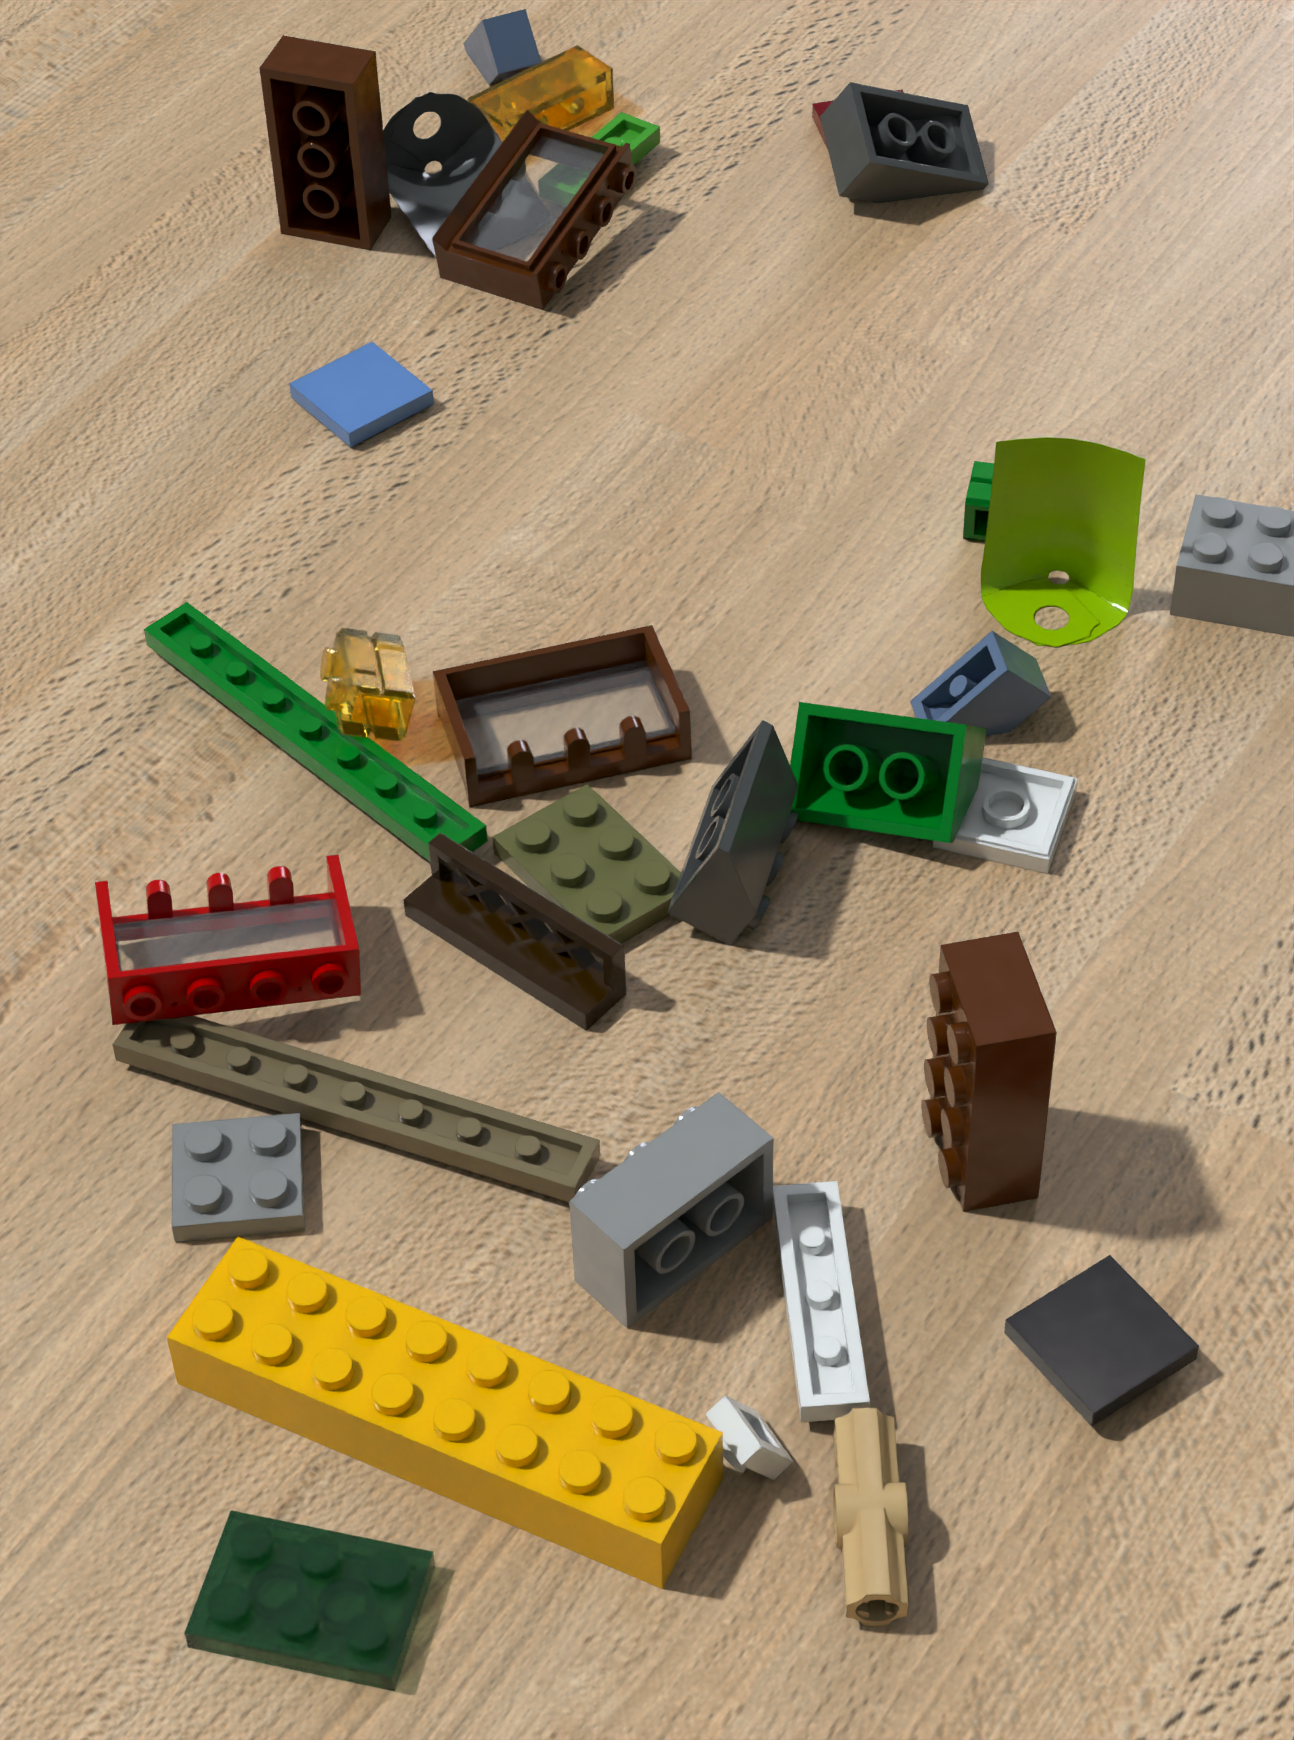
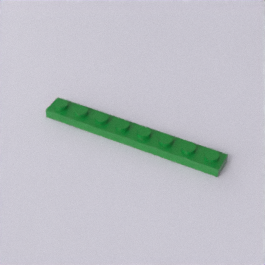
[144,602,488,867]

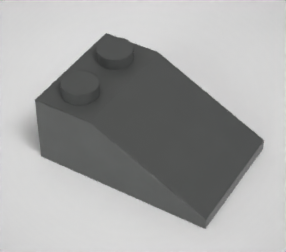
[820,82,989,203]

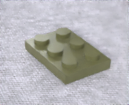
[492,784,681,944]

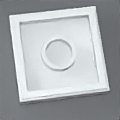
[933,757,1078,874]

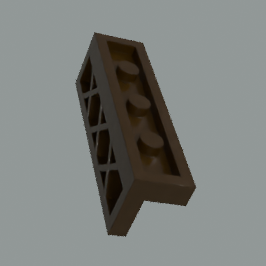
[403,832,626,1031]

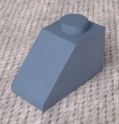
[463,9,542,88]
[910,631,1052,736]

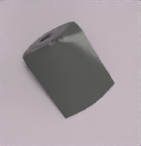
[383,92,554,258]

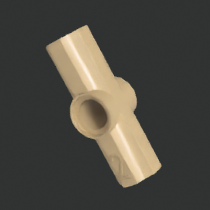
[833,1407,909,1626]

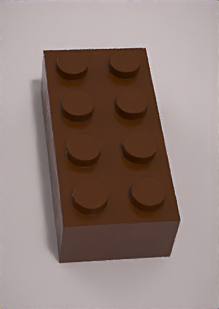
[259,35,392,250]
[921,932,1057,1212]

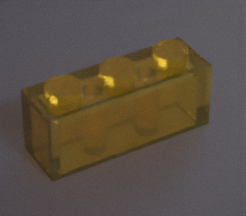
[468,45,614,142]

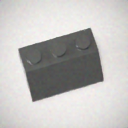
[667,720,799,945]

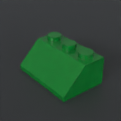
[790,702,987,843]

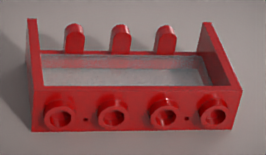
[95,855,361,1025]

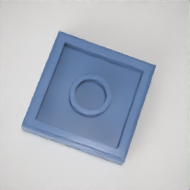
[289,342,434,448]

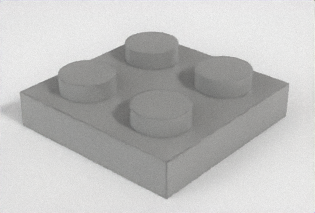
[172,1113,305,1242]

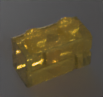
[320,628,416,742]

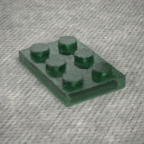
[184,1510,435,1692]

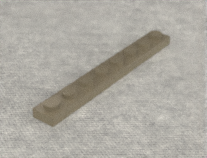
[112,1016,601,1202]

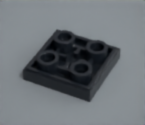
[1004,1255,1199,1427]

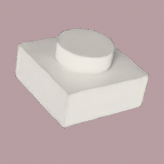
[706,1395,794,1480]

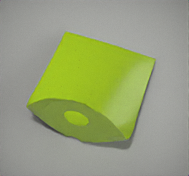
[981,437,1146,647]

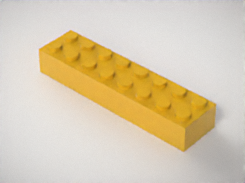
[167,1236,723,1589]

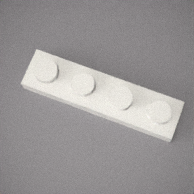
[773,1181,870,1423]

